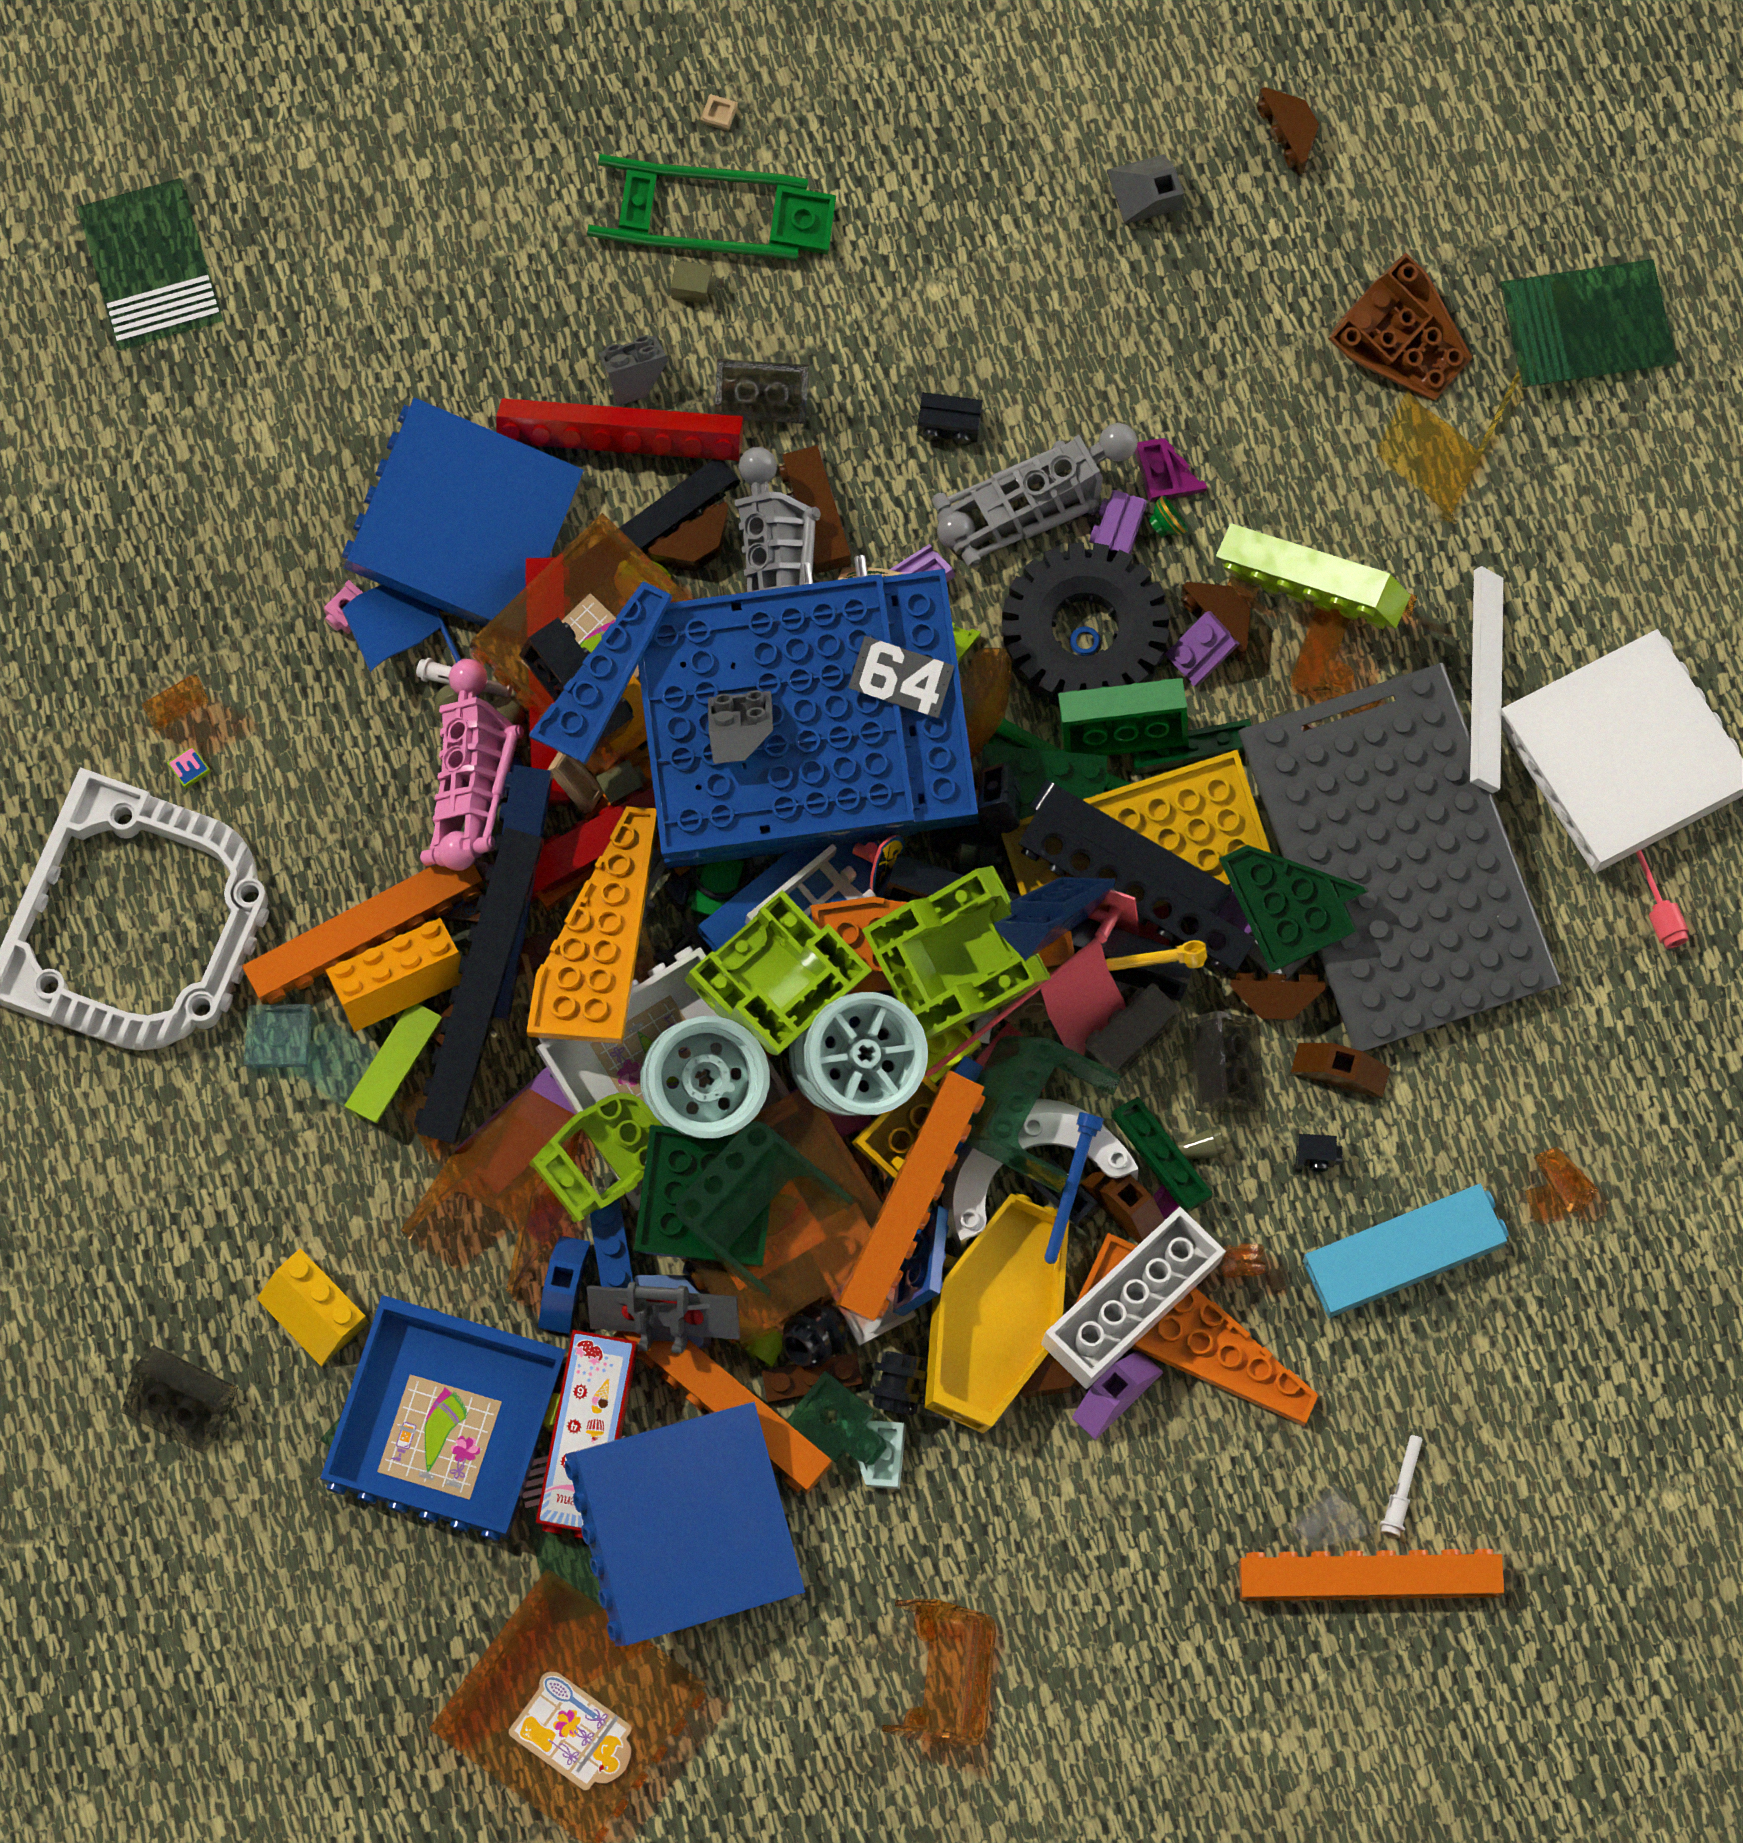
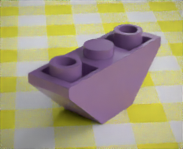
[1072,1351,1163,1440]

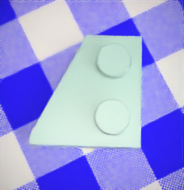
[843,1419,906,1489]

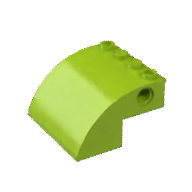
[862,866,1051,1041]
[685,890,872,1055]

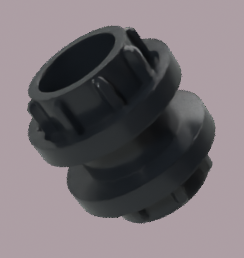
[782,1302,848,1368]
[869,1351,927,1415]

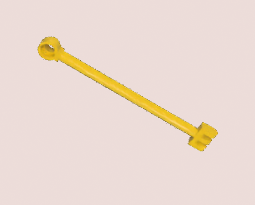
[1046,940,1207,974]

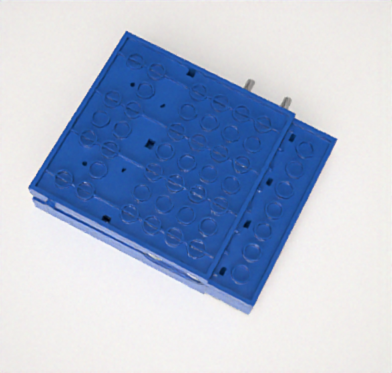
[638,555,979,869]

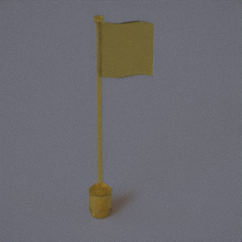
[1376,281,1574,523]

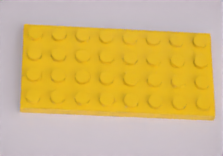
[1001,750,1271,922]

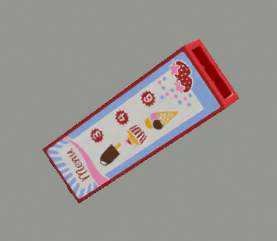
[535,1330,638,1538]

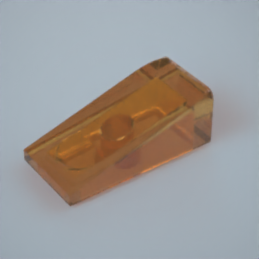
[1534,1146,1598,1214]

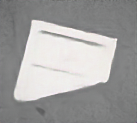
[1286,1484,1377,1552]

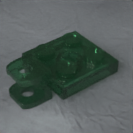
[786,1371,887,1465]

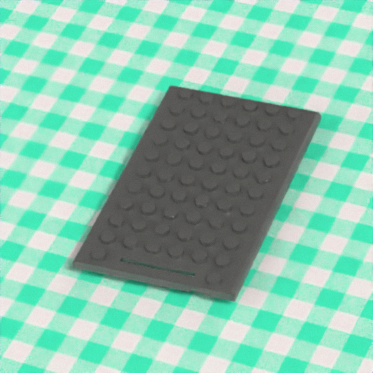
[1238,663,1562,1052]

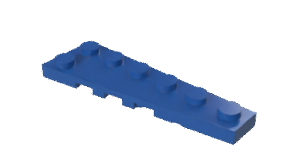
[529,581,673,765]

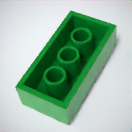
[1058,678,1189,756]

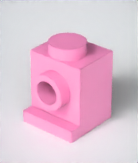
[324,580,363,634]

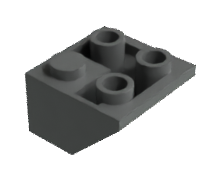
[1107,154,1184,224]
[598,335,668,406]
[708,690,773,764]

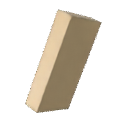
[547,752,604,814]

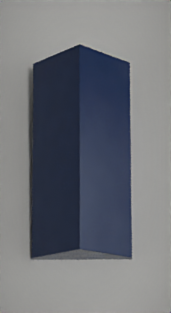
[994,877,1115,961]

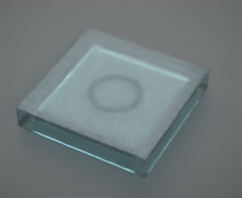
[243,1004,313,1068]
[293,1021,377,1108]

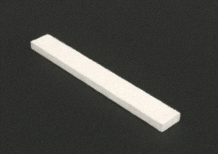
[1470,566,1503,793]

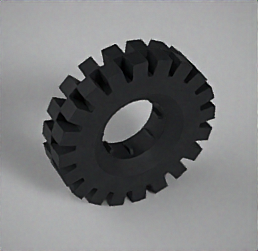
[1001,542,1170,707]

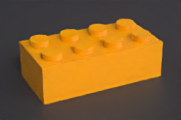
[326,918,463,1032]

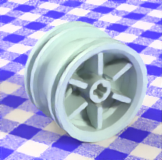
[789,992,928,1116]
[640,1016,770,1139]

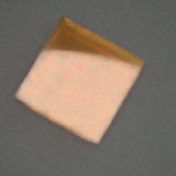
[142,674,209,733]

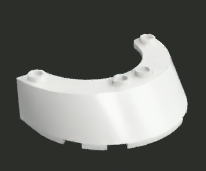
[941,1098,1138,1254]

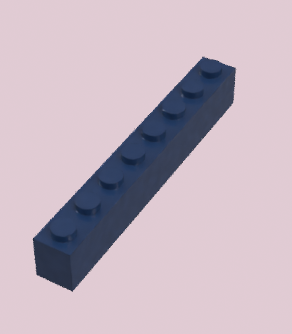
[493,765,554,1021]

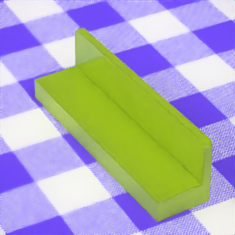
[344,1003,442,1123]

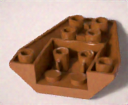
[1328,253,1472,401]

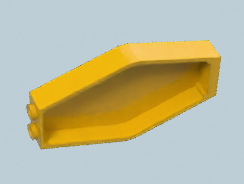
[925,1193,1069,1433]

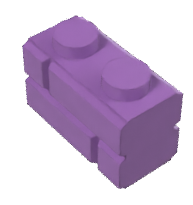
[1089,490,1147,555]

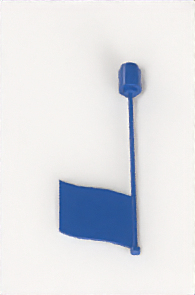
[342,584,524,799]

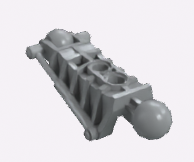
[931,423,1138,568]
[735,447,821,592]

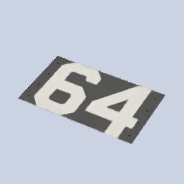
[848,636,954,718]

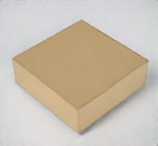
[700,94,738,132]

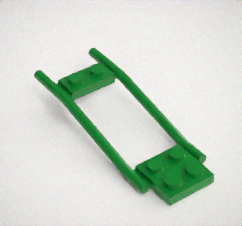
[587,154,836,262]

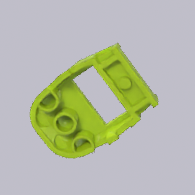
[529,1092,662,1222]

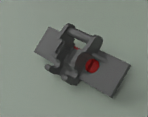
[587,1282,740,1354]

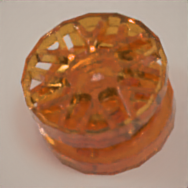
[1221,1243,1266,1278]

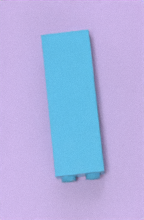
[1303,1183,1509,1319]

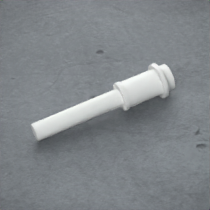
[416,658,512,698]
[1379,1435,1423,1538]

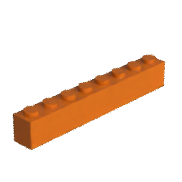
[242,863,485,1005]
[836,1070,985,1322]
[612,1330,832,1495]
[1239,1549,1504,1601]

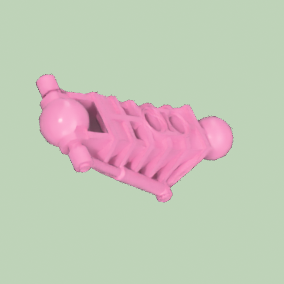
[420,659,524,871]

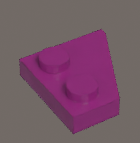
[1135,438,1207,503]

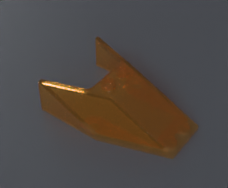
[401,1088,581,1300]

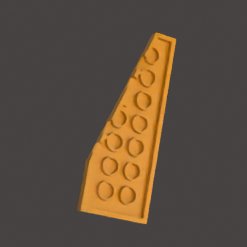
[526,806,658,1044]

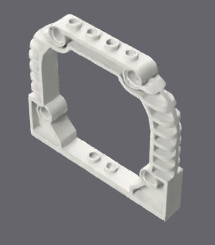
[0,767,269,1050]

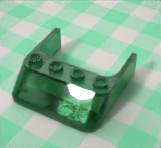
[964,1035,1122,1193]
[676,1121,853,1302]

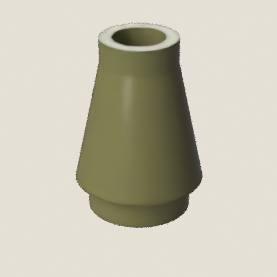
[1178,1128,1226,1160]

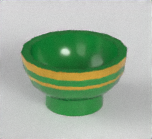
[1148,495,1188,538]

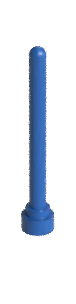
[1044,1112,1104,1264]

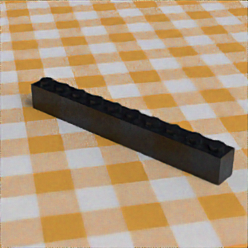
[414,827,545,1145]
[883,854,1193,1002]

